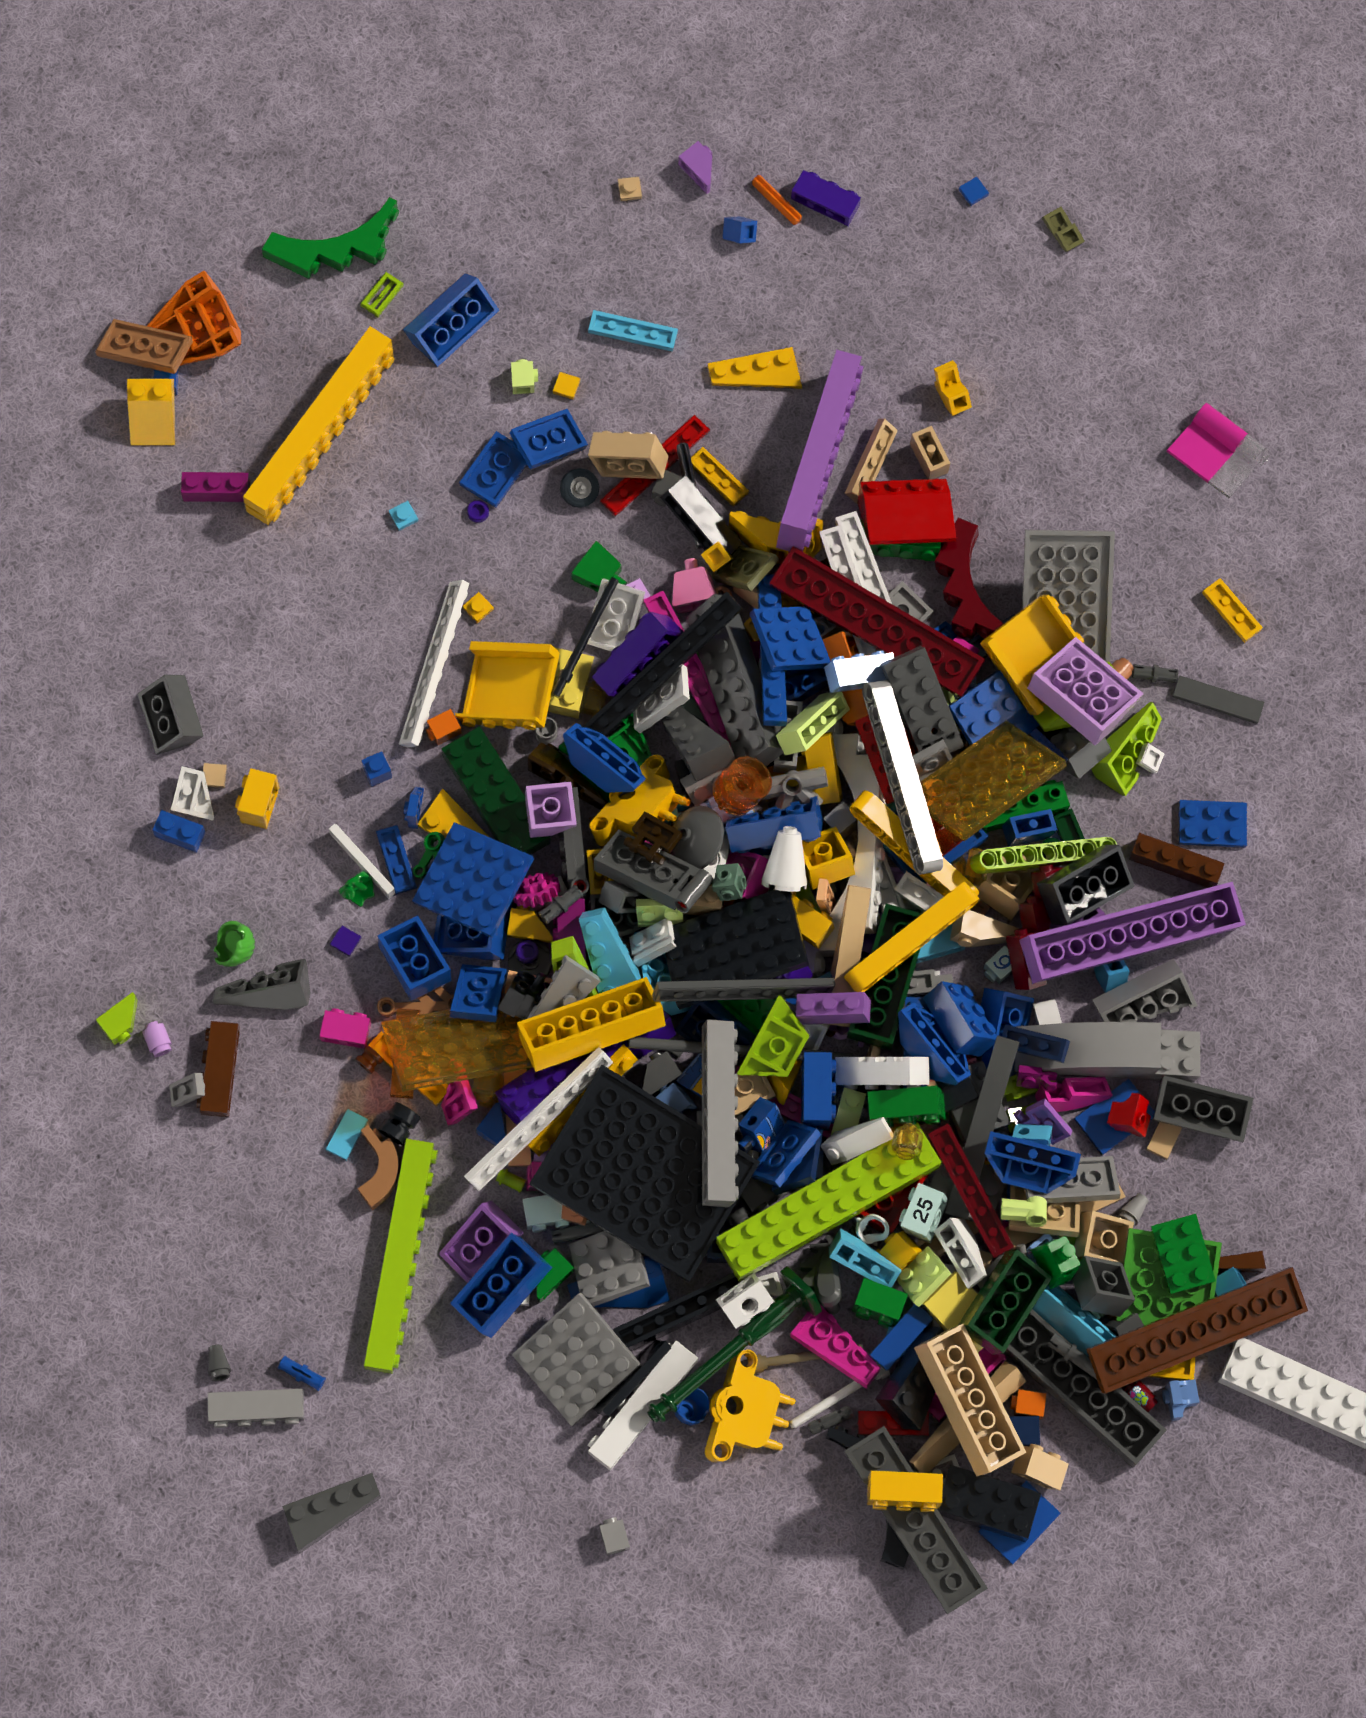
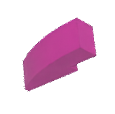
[1035,1077,1112,1112]

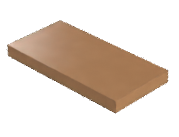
[95,319,193,374]

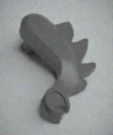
[800,1226,872,1315]

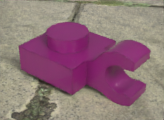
[1016,1065,1057,1091]

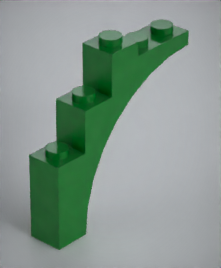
[262,197,399,279]

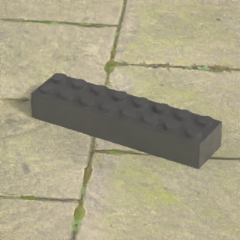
[686,594,784,773]
[1004,1309,1167,1468]

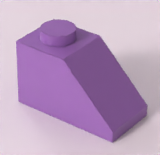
[678,141,712,194]

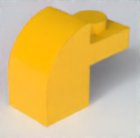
[934,360,972,416]

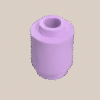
[142,1021,172,1057]

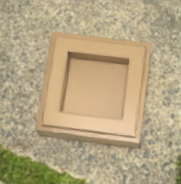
[203,763,227,788]

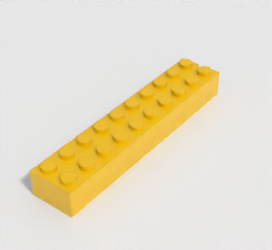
[243,326,394,525]

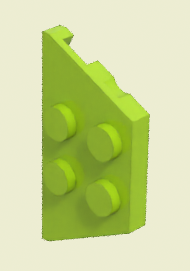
[737,995,810,1077]

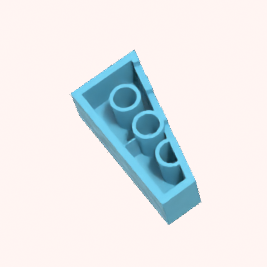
[579,907,642,994]

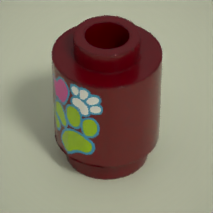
[1124,1380,1159,1412]

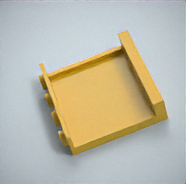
[980,595,1084,715]
[455,641,560,730]

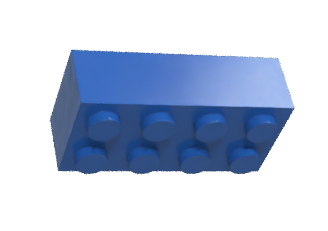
[450,1232,553,1338]

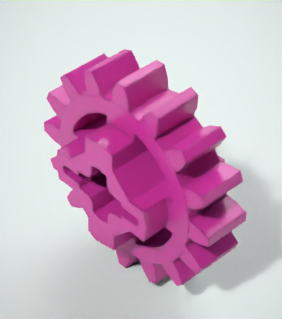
[513,872,561,908]

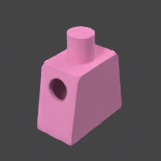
[672,558,716,613]

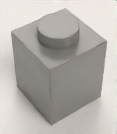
[599,1517,630,1556]

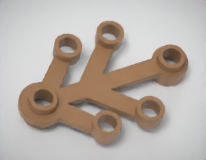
[377,986,454,1037]

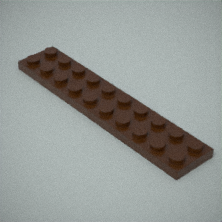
[1086,1267,1308,1394]

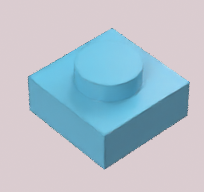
[389,501,419,531]

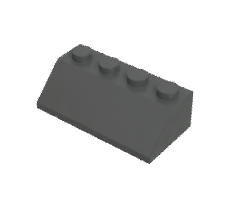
[1153,1075,1254,1143]

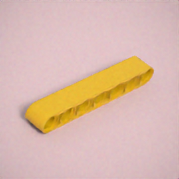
[849,790,979,896]
[844,882,980,992]

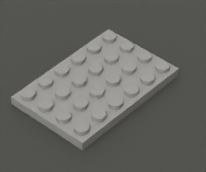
[1022,529,1115,662]

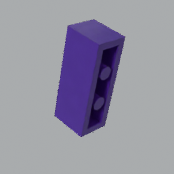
[791,170,861,226]

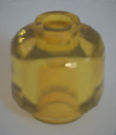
[891,1123,924,1160]

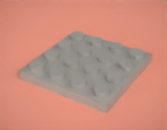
[512,1293,641,1426]

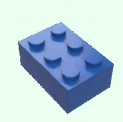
[377,915,451,1001]
[923,981,997,1057]
[801,1052,836,1131]

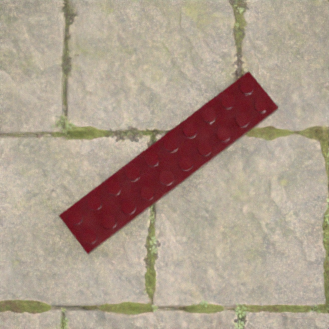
[769,546,985,698]

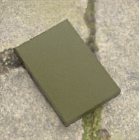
[712,545,780,591]

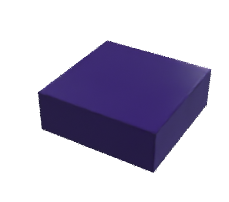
[330,925,362,957]

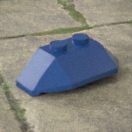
[563,723,646,792]
[898,1003,971,1085]
[985,1131,1081,1194]

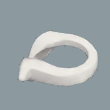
[856,1214,889,1246]

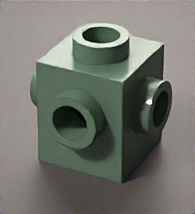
[712,863,747,901]

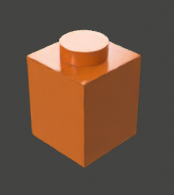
[425,709,462,745]
[1010,1389,1046,1420]

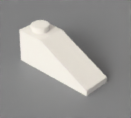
[821,1117,895,1165]
[934,1218,987,1289]

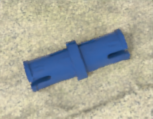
[278,1356,326,1391]

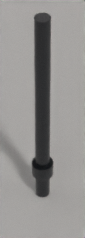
[551,577,619,698]

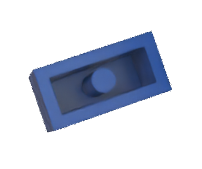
[1002,809,1057,847]
[153,810,205,853]

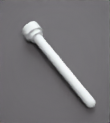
[789,1362,890,1428]

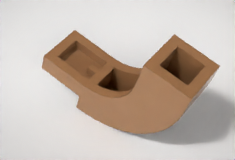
[358,1125,399,1211]

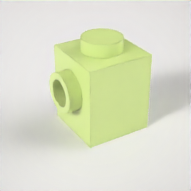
[511,359,538,394]

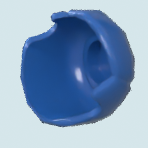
[674,1388,710,1426]

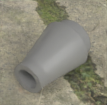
[1117,1193,1149,1226]

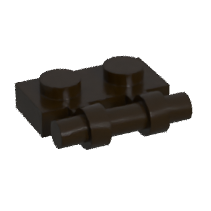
[623,812,683,865]

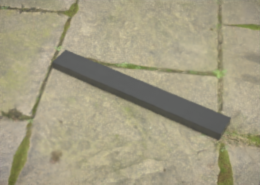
[652,978,836,1002]
[945,1036,1019,1220]

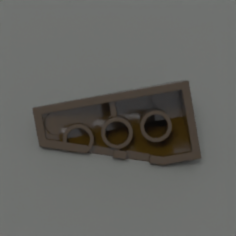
[528,742,608,810]

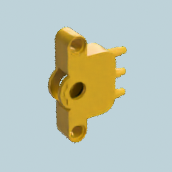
[590,755,690,846]
[705,1349,796,1462]

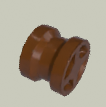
[355,1045,384,1074]

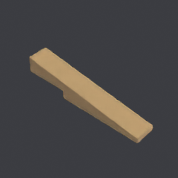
[830,885,871,1027]
[909,1361,1026,1473]

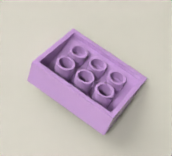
[1027,637,1143,745]

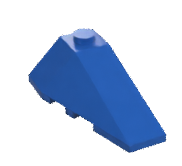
[981,988,1034,1069]

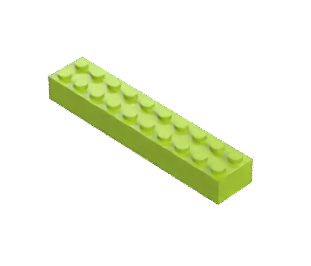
[716,1123,942,1282]

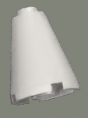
[762,826,807,892]

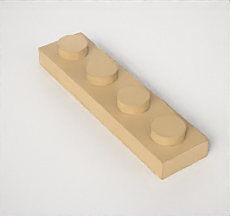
[845,419,898,504]

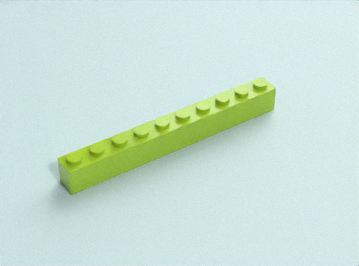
[364,1139,438,1374]

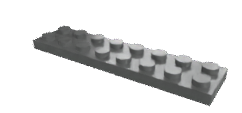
[844,1426,988,1614]

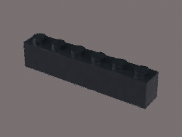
[612,1273,743,1351]

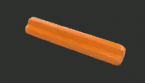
[752,175,802,225]

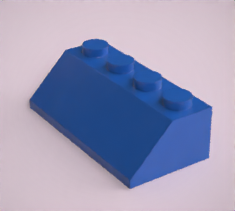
[403,273,500,367]

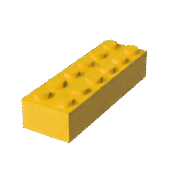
[517,977,666,1072]

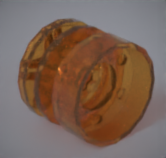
[712,756,772,816]

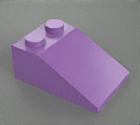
[439,1201,524,1283]

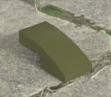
[1042,206,1085,252]

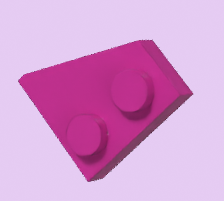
[441,1067,478,1126]

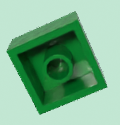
[852,1278,908,1329]

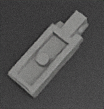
[907,969,953,996]

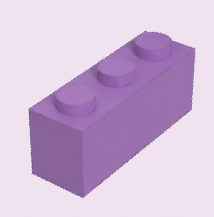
[796,992,871,1025]

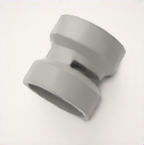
[535,717,557,744]

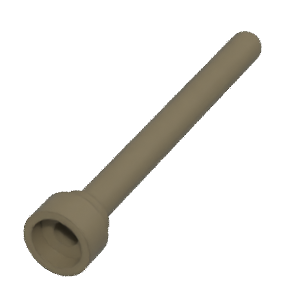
[754,1344,863,1374]

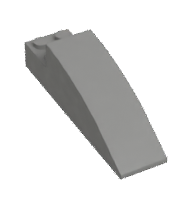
[1014,1022,1200,1082]

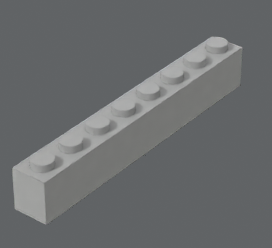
[702,1020,739,1207]

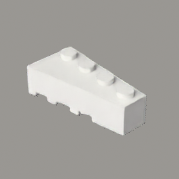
[835,1057,929,1089]

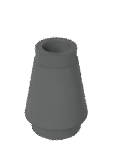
[208,1344,231,1381]

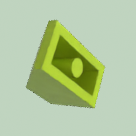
[96,992,138,1045]

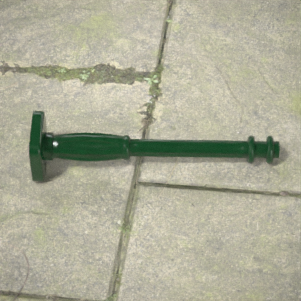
[647,1266,822,1423]

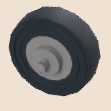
[560,468,600,508]

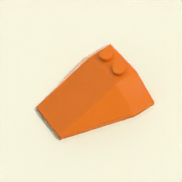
[147,271,241,366]

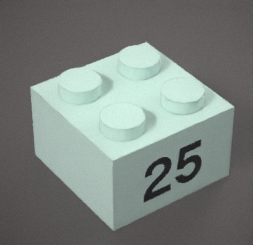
[899,1183,949,1243]

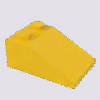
[127,379,175,445]

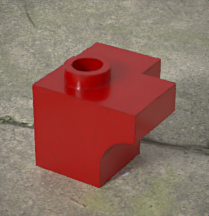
[1107,1093,1151,1137]

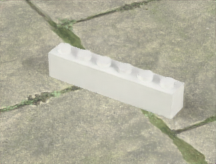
[588,1341,698,1471]

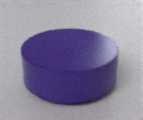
[467,500,489,523]
[516,940,539,964]

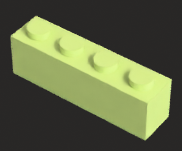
[776,692,850,755]

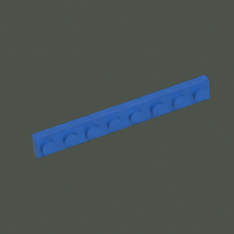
[757,574,787,727]

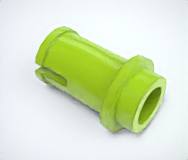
[495,1168,526,1193]

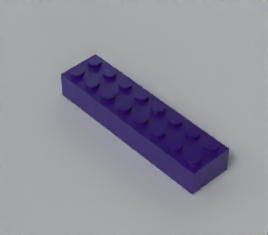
[495,1010,676,1125]

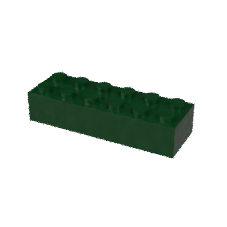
[441,726,551,855]
[847,903,921,1051]

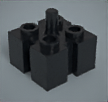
[498,969,550,1020]

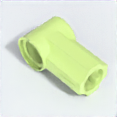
[1000,1196,1047,1227]

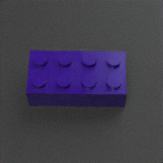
[592,612,683,697]

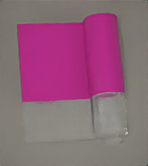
[1166,403,1270,499]

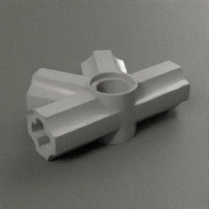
[757,766,828,810]

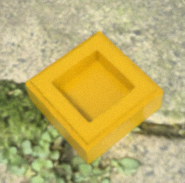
[553,372,580,400]

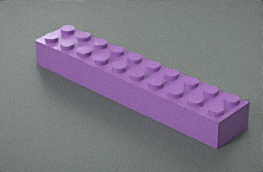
[776,350,864,552]
[1019,882,1246,984]

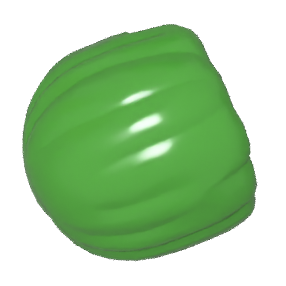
[214,921,255,967]

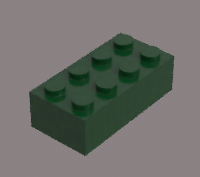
[958,1249,1052,1355]

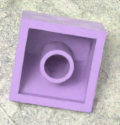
[525,782,577,838]

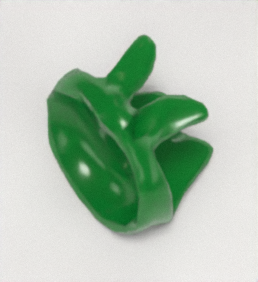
[338,871,374,907]

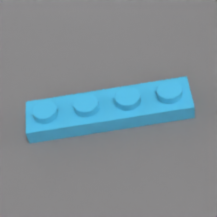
[588,310,678,352]

